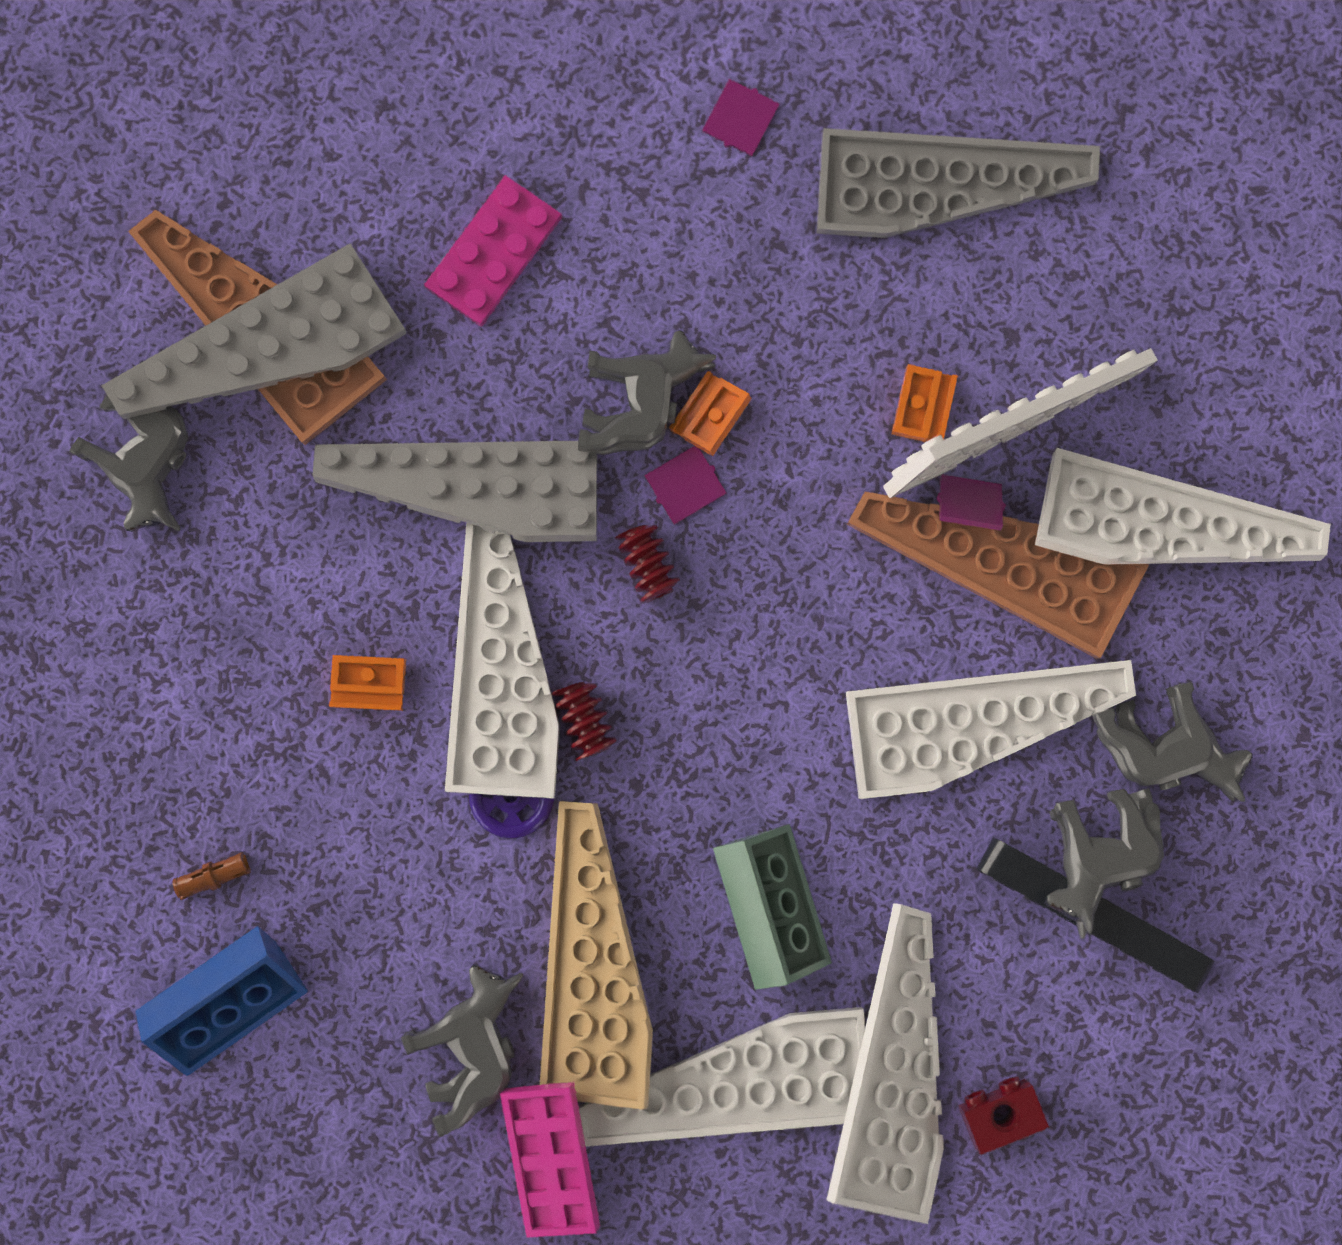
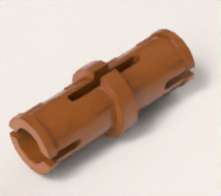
[172,852,251,900]

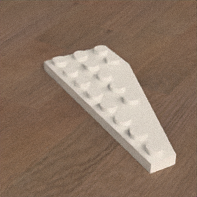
[883,348,1158,498]
[1035,448,1331,565]
[445,523,560,799]
[846,660,1136,799]
[827,903,944,1224]
[579,1007,865,1147]

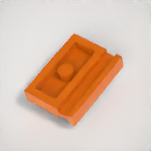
[891,364,958,442]
[669,371,752,456]
[329,655,406,711]

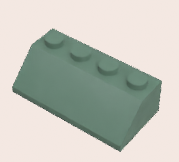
[713,824,832,990]

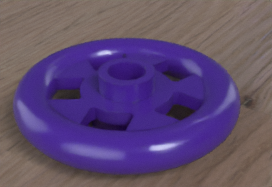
[469,793,554,839]

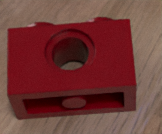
[958,1077,1050,1155]

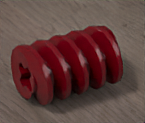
[614,525,680,604]
[552,681,617,761]

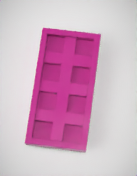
[424,175,562,327]
[500,1082,600,1238]

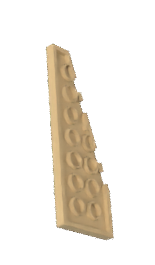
[540,801,653,1110]

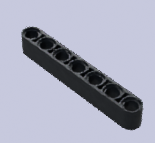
[976,838,1215,993]

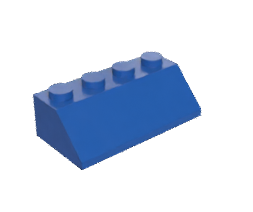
[135,926,308,1076]

